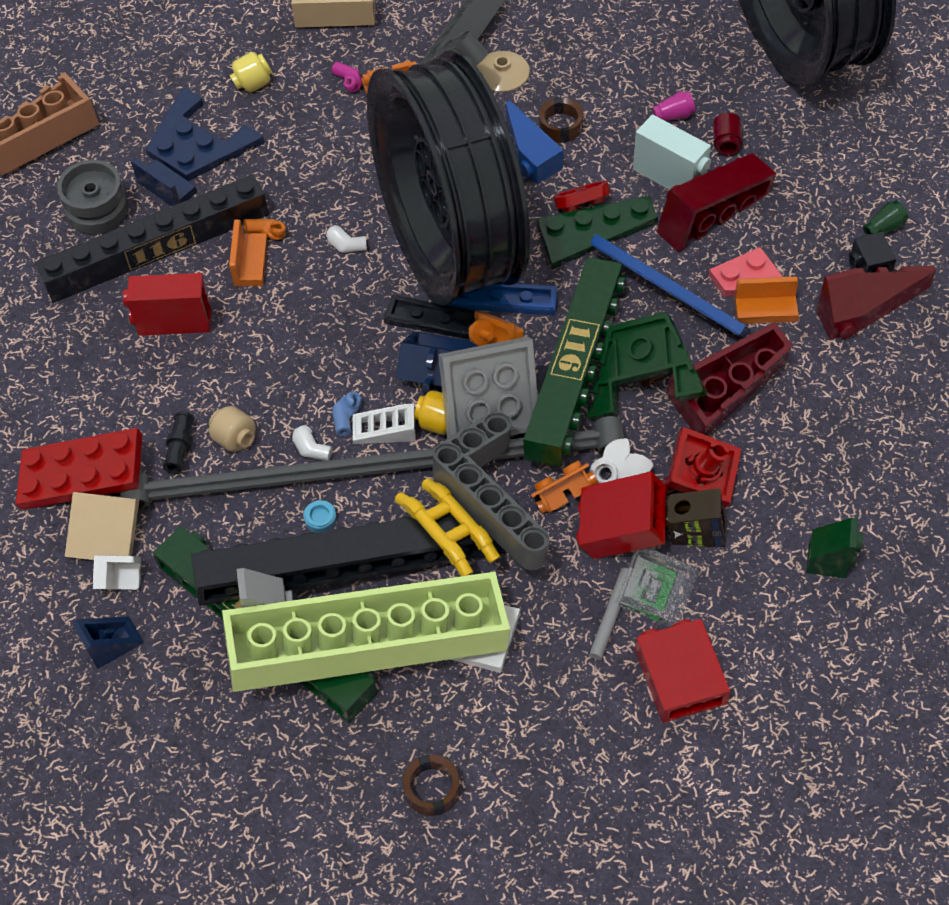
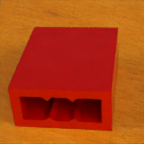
[123,273,212,336]
[577,471,666,559]
[635,619,730,723]

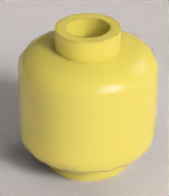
[230,51,273,93]

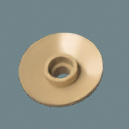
[477,51,530,92]

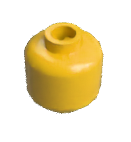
[414,390,447,435]

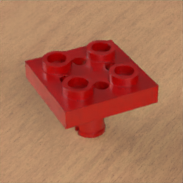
[666,427,741,508]

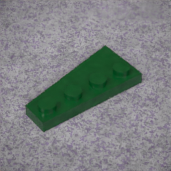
[537,196,658,269]

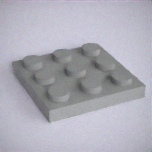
[438,337,538,439]

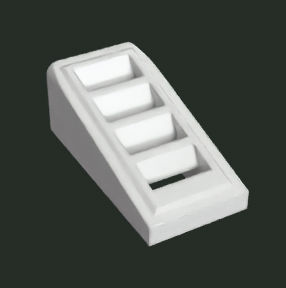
[353,404,416,444]

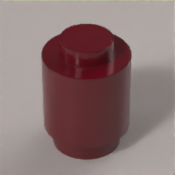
[713,112,742,156]

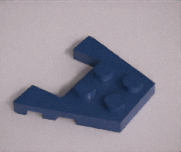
[146,87,264,181]

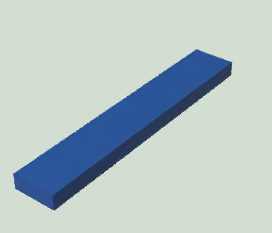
[590,233,751,338]

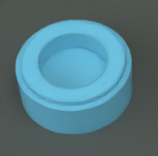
[304,500,337,533]

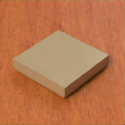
[65,492,139,560]

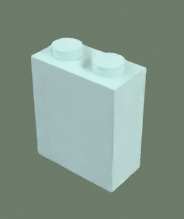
[633,114,711,190]

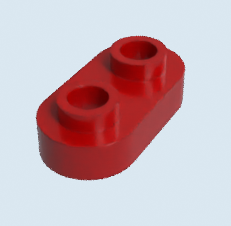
[553,181,611,213]

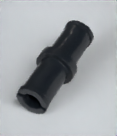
[163,411,195,474]

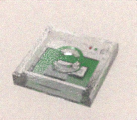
[615,548,699,627]

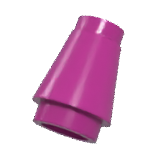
[652,91,696,121]

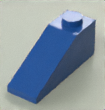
[505,100,564,185]

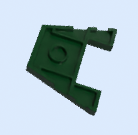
[587,312,707,421]

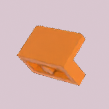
[229,220,268,286]
[734,276,799,324]

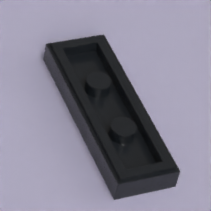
[383,295,476,340]

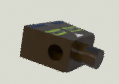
[665,489,725,547]

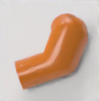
[243,219,286,241]

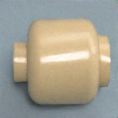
[209,406,256,452]

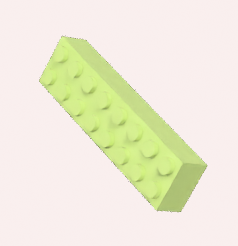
[222,572,510,692]

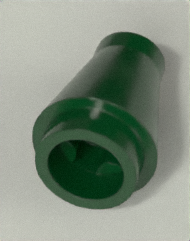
[863,200,909,235]

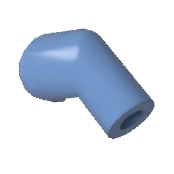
[332,391,362,437]

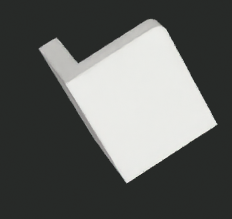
[93,555,141,590]

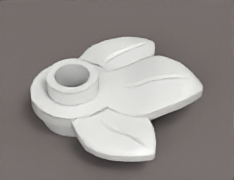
[589,438,653,484]

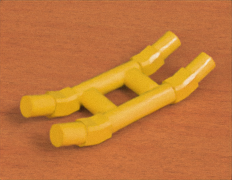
[395,478,501,576]

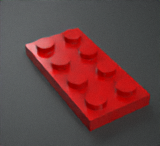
[15,428,143,509]

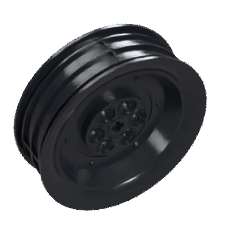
[740,0,896,86]
[367,49,530,306]

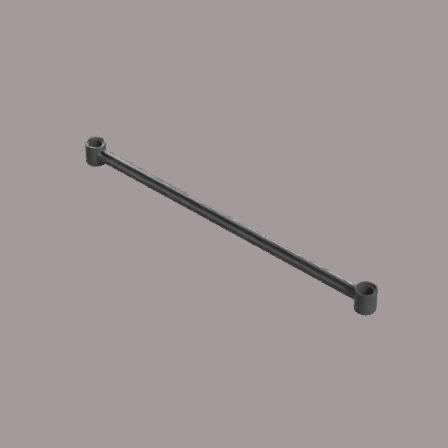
[120,416,624,513]

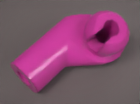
[332,62,362,93]

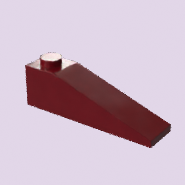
[816,265,936,340]

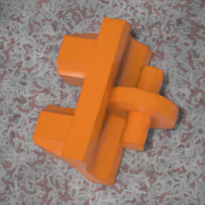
[469,311,524,346]

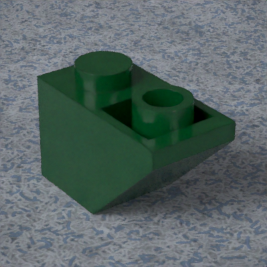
[806,518,863,578]

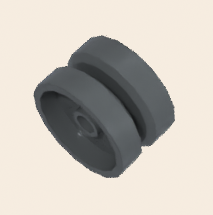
[57,159,129,235]

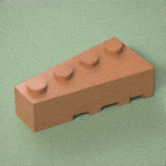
[0,72,99,176]

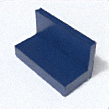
[131,158,197,206]

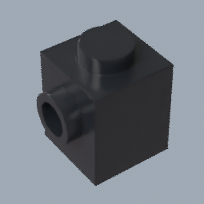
[848,232,896,273]

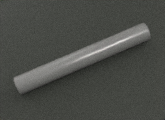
[589,568,631,660]

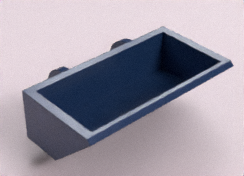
[396,331,477,395]

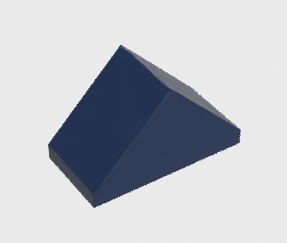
[73,616,144,669]

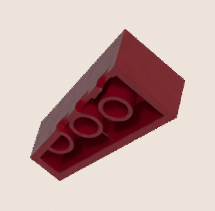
[656,153,777,253]
[666,322,793,435]

